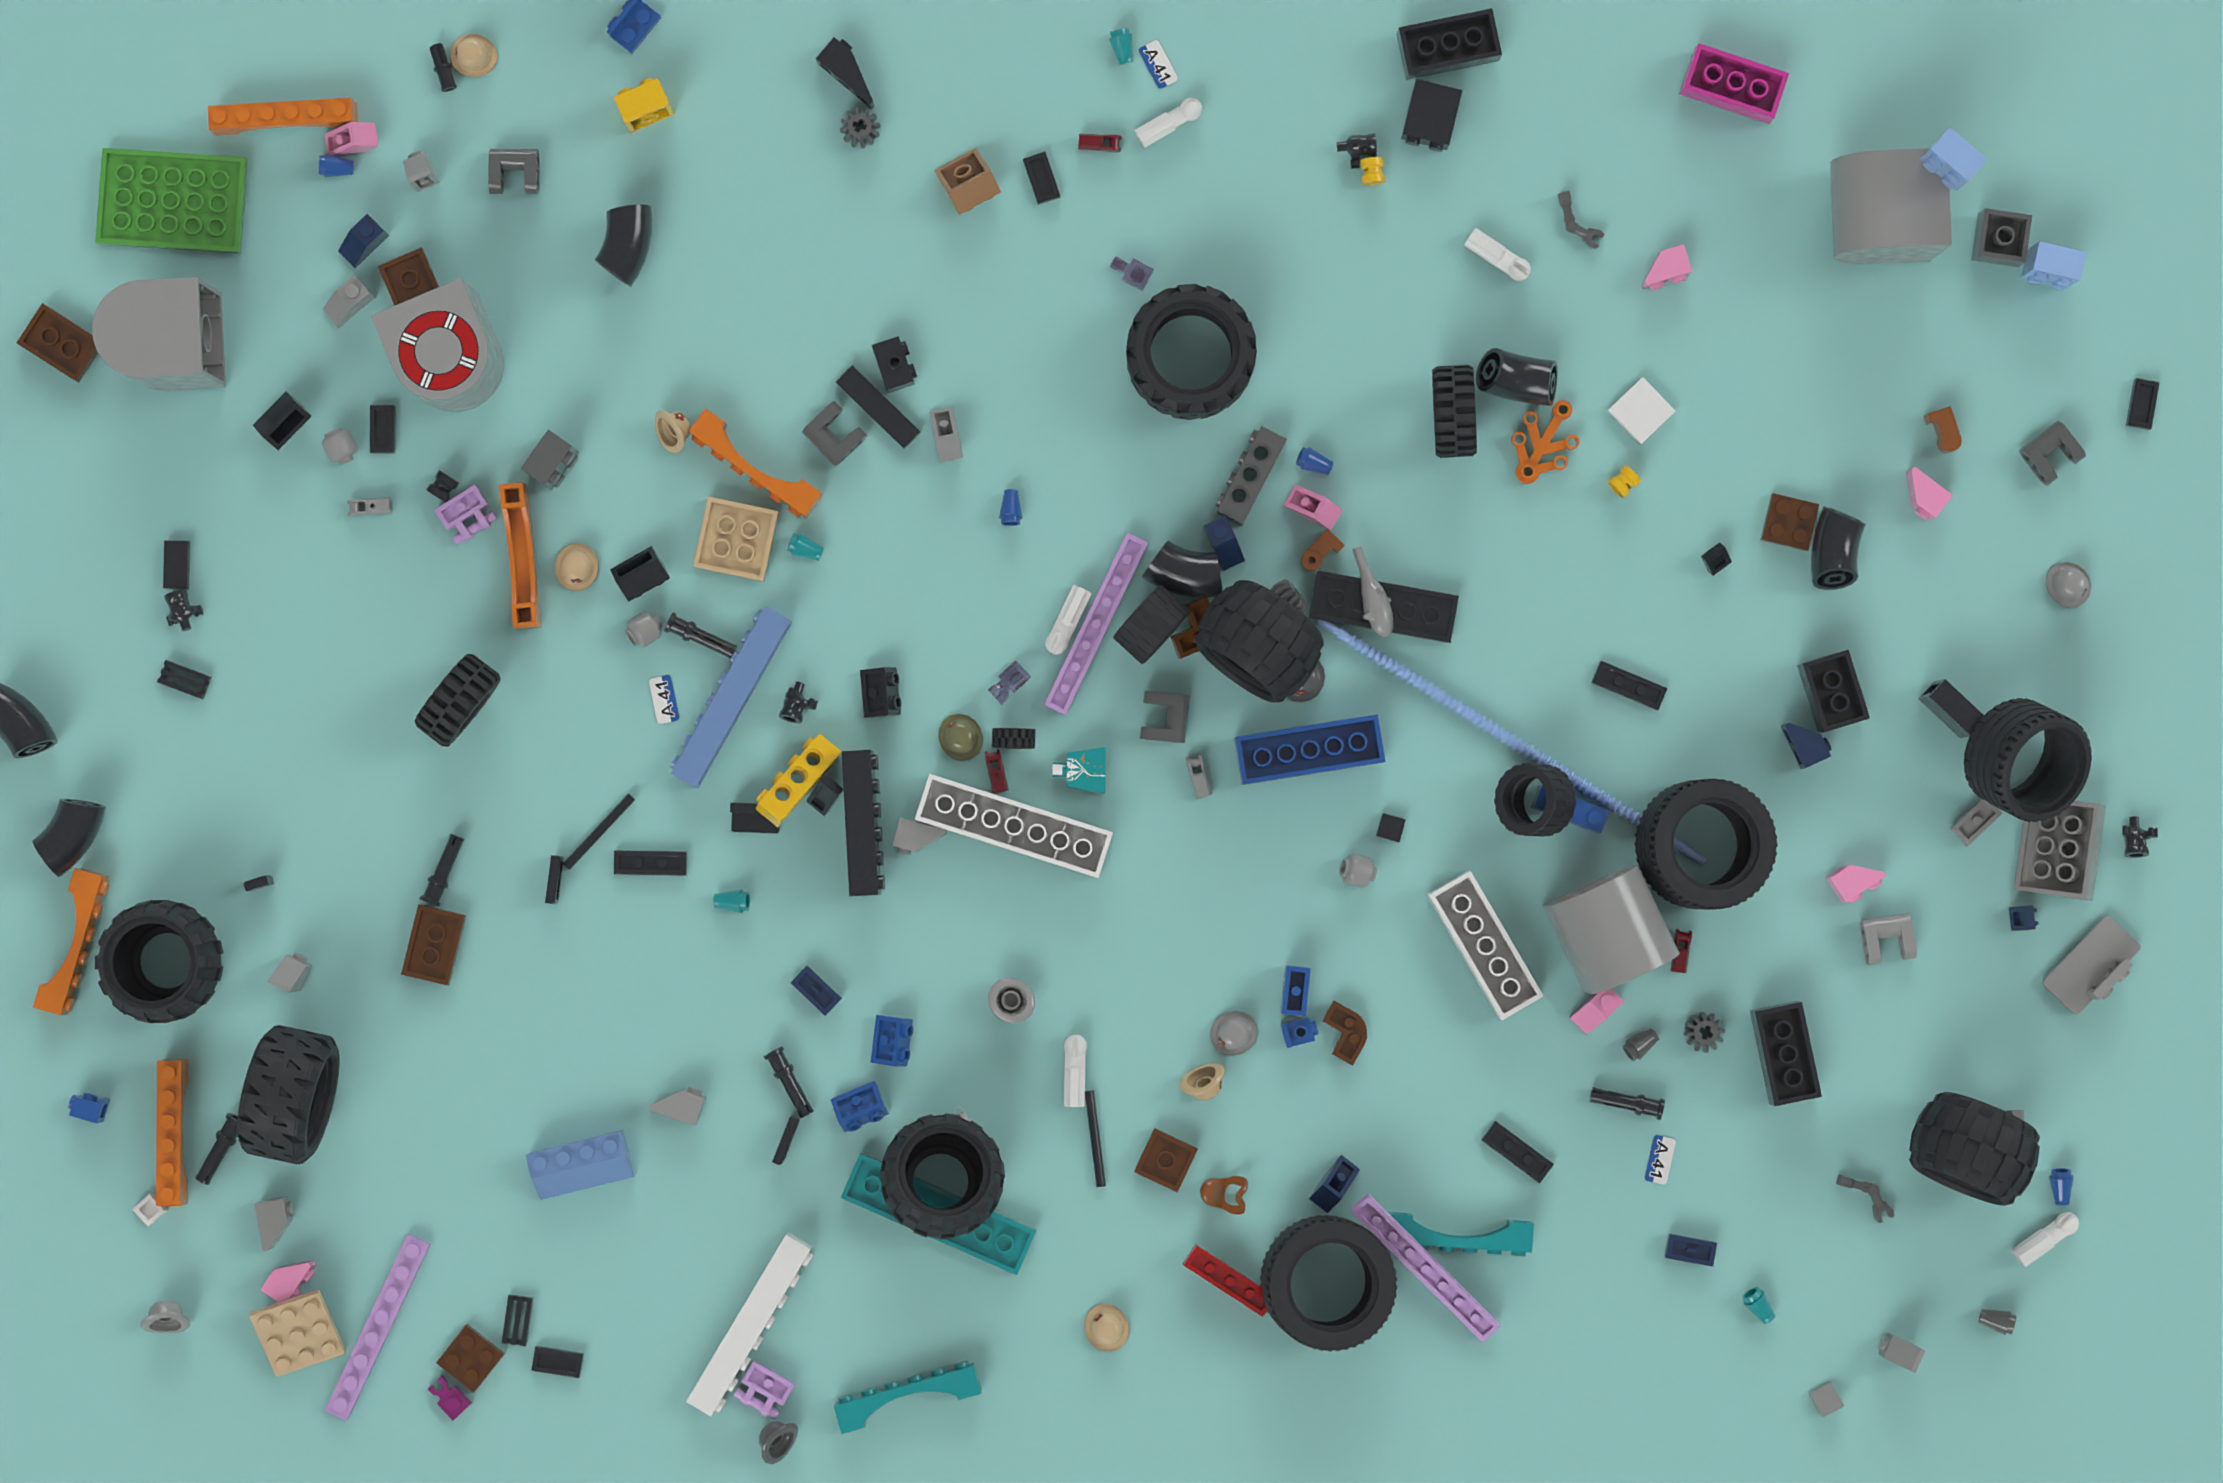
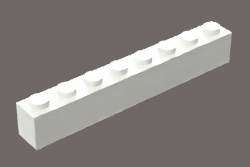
[686,1232,813,1417]

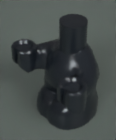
[1337,133,1377,169]
[164,590,204,631]
[779,681,818,724]
[2122,816,2158,858]

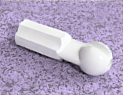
[1134,97,1202,148]
[1464,228,1531,281]
[1045,584,1092,655]
[1063,1035,1087,1107]
[2012,1212,2079,1268]

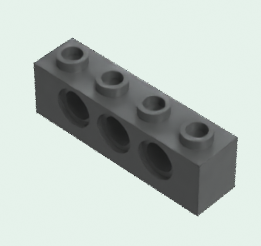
[1215,426,1287,526]

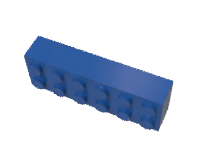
[1234,714,1386,785]

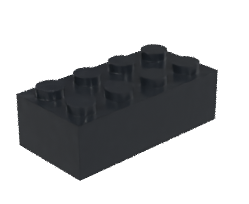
[1396,8,1502,80]
[1750,1001,1822,1106]

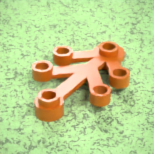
[1511,400,1580,484]

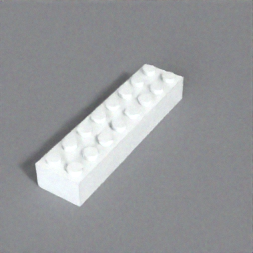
[915,774,1113,878]

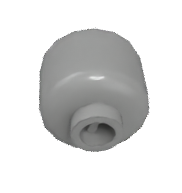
[322,428,358,465]
[625,612,662,647]
[1339,854,1377,888]

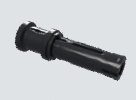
[664,612,737,659]
[419,833,465,907]
[763,1046,814,1118]
[1590,1087,1665,1120]
[195,1113,238,1185]

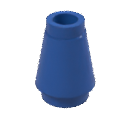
[319,154,354,177]
[1296,447,1333,475]
[999,489,1023,526]
[2049,1168,2074,1205]

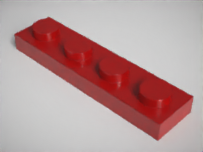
[1182,1244,1267,1317]

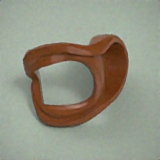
[1200,1176,1248,1215]

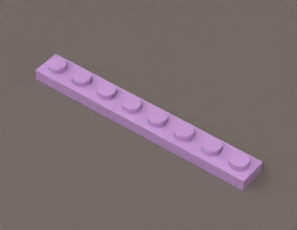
[1044,533,1148,716]
[1351,1193,1500,1343]
[325,1234,431,1421]

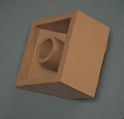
[934,148,1001,215]

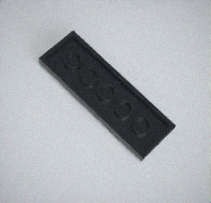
[1309,570,1459,643]

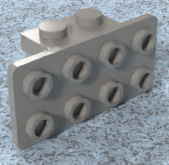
[2042,916,2141,1014]

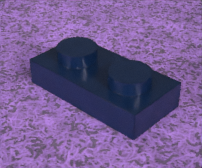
[791,965,842,1016]
[1664,1233,1717,1267]

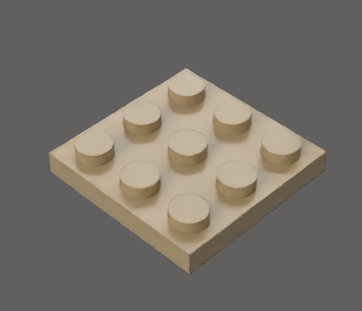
[693,496,779,582]
[249,1289,346,1377]

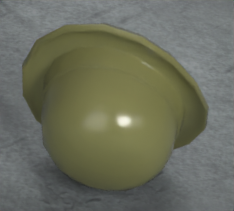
[938,714,983,761]

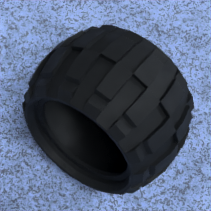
[1195,580,1324,703]
[95,900,224,1023]
[1909,1092,2040,1206]
[880,1113,1005,1240]

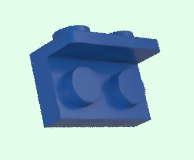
[607,0,662,54]
[870,1015,913,1067]
[830,1081,889,1132]

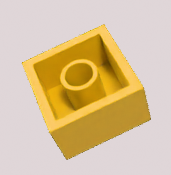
[613,78,674,133]

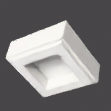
[132,1192,168,1227]

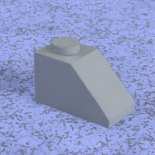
[403,151,440,192]
[323,275,375,328]
[929,407,963,462]
[892,818,947,855]
[267,953,312,993]
[649,1087,706,1126]
[254,1196,295,1251]
[1878,1333,1925,1373]

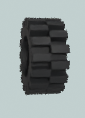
[992,728,1035,749]

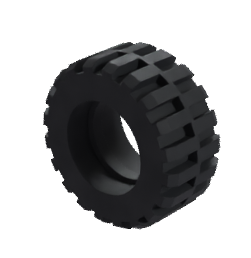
[1432,365,1477,458]
[414,654,501,747]

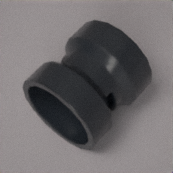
[426,470,459,503]

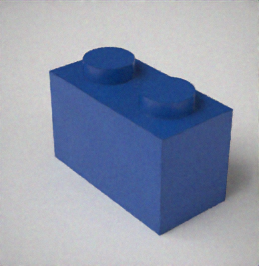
[1280,965,1311,1017]

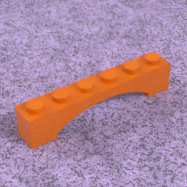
[208,97,358,136]
[689,408,823,518]
[499,482,542,630]
[33,868,110,1015]
[156,1059,189,1206]

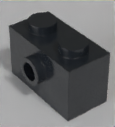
[872,336,917,393]
[253,391,312,450]
[610,546,670,602]

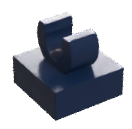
[2009,905,2039,931]

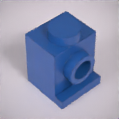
[1281,1017,1318,1048]
[68,1093,110,1124]

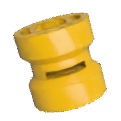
[1360,157,1386,186]
[1607,465,1641,499]

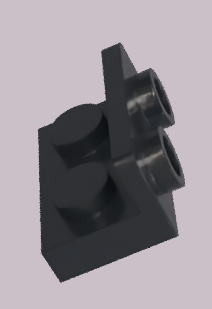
[860,667,902,718]

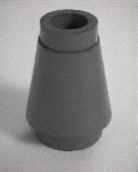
[1622,1028,1659,1061]
[1978,1309,2016,1335]

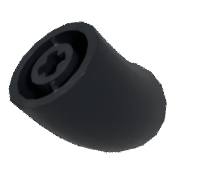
[595,204,652,287]
[1476,348,1558,406]
[1811,506,1866,590]
[1142,540,1223,598]
[0,683,58,758]
[32,798,106,877]

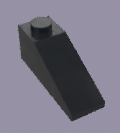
[815,37,875,110]

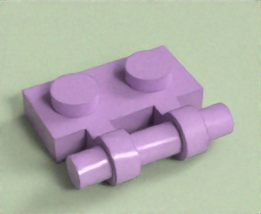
[434,484,497,545]
[733,1360,795,1420]

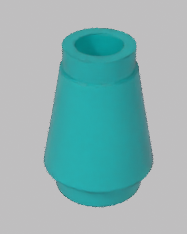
[1109,28,1133,65]
[787,533,824,561]
[713,889,750,913]
[1742,1287,1775,1324]

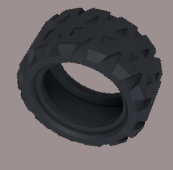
[1126,284,1257,420]
[237,1025,340,1165]

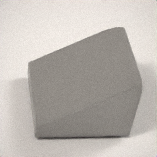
[1809,1382,1844,1417]

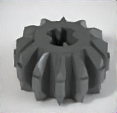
[840,107,881,149]
[1270,579,1307,613]
[1683,1012,1725,1053]

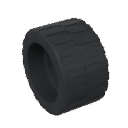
[1113,585,1190,664]
[1494,763,1576,837]

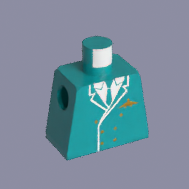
[1053,747,1106,794]

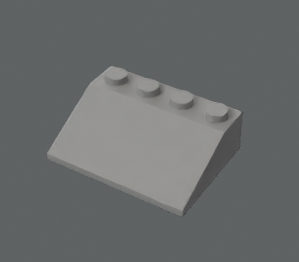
[2014,801,2106,901]

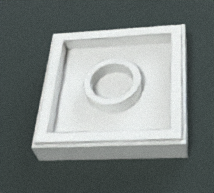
[1607,377,1676,445]

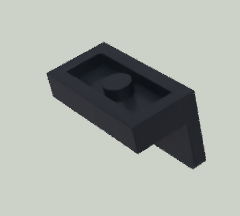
[730,803,780,834]

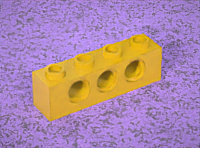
[756,733,841,827]

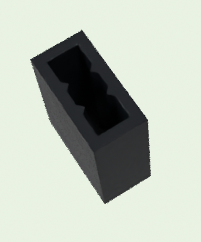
[1401,79,1463,152]
[1918,679,1984,738]

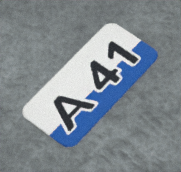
[1139,40,1178,89]
[649,675,679,724]
[1645,1135,1676,1185]

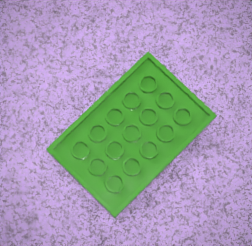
[95,148,248,254]

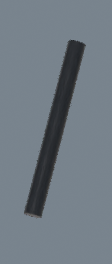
[563,793,635,870]
[1085,1090,1106,1187]

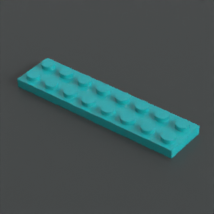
[841,1153,1037,1275]

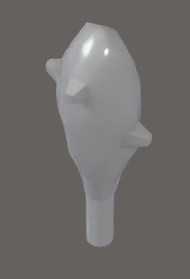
[1352,547,1394,638]

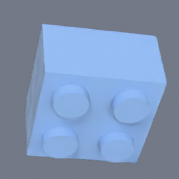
[1920,127,1988,191]
[2021,241,2087,290]

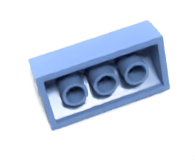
[525,1130,635,1200]

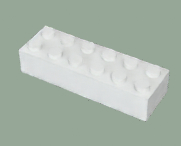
[1427,871,1543,1020]

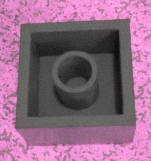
[1971,208,2032,267]
[521,429,579,490]

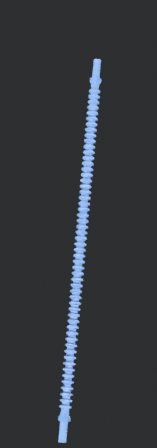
[1316,619,1707,865]

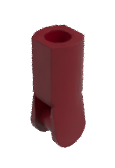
[1078,133,1122,153]
[984,749,1009,794]
[1670,928,1692,973]

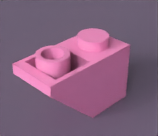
[1642,244,1692,291]
[1826,865,1886,904]
[260,1260,316,1302]

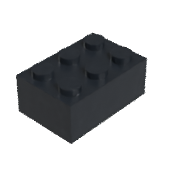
[1797,649,1870,734]

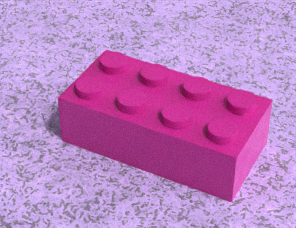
[1679,43,1789,124]

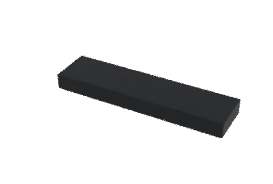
[836,365,921,449]

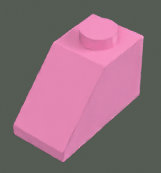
[324,122,378,157]
[1906,466,1953,520]
[1284,485,1343,531]
[1569,989,1624,1034]

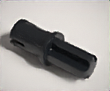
[430,43,457,92]

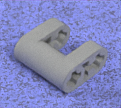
[1860,913,1917,965]

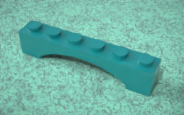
[1388,1212,1534,1256]
[834,1361,982,1434]

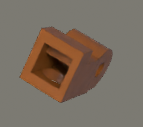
[1923,406,1962,454]
[1301,529,1345,572]

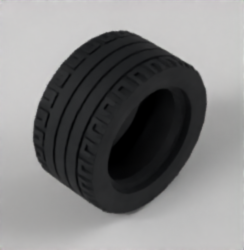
[1634,778,1778,910]
[1260,1215,1398,1352]

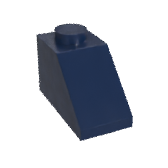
[338,214,389,268]
[1203,515,1245,571]
[1781,723,1832,769]
[1309,1155,1360,1213]

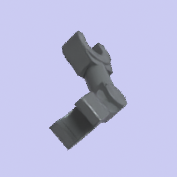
[1558,191,1605,249]
[1836,1174,1894,1223]

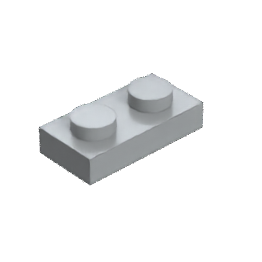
[1950,799,2003,846]

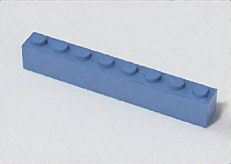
[670,606,792,788]

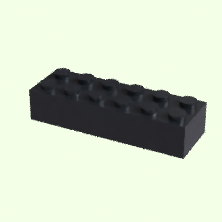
[841,750,885,896]

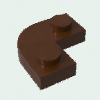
[1170,598,1210,659]
[1322,1000,1367,1066]

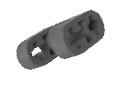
[488,149,540,194]
[802,401,868,467]
[2019,421,2086,486]
[1140,691,1190,743]

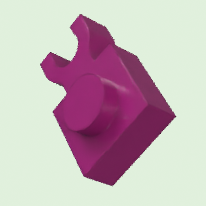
[428,1375,472,1421]

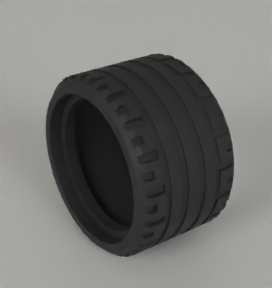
[1964,698,2092,822]

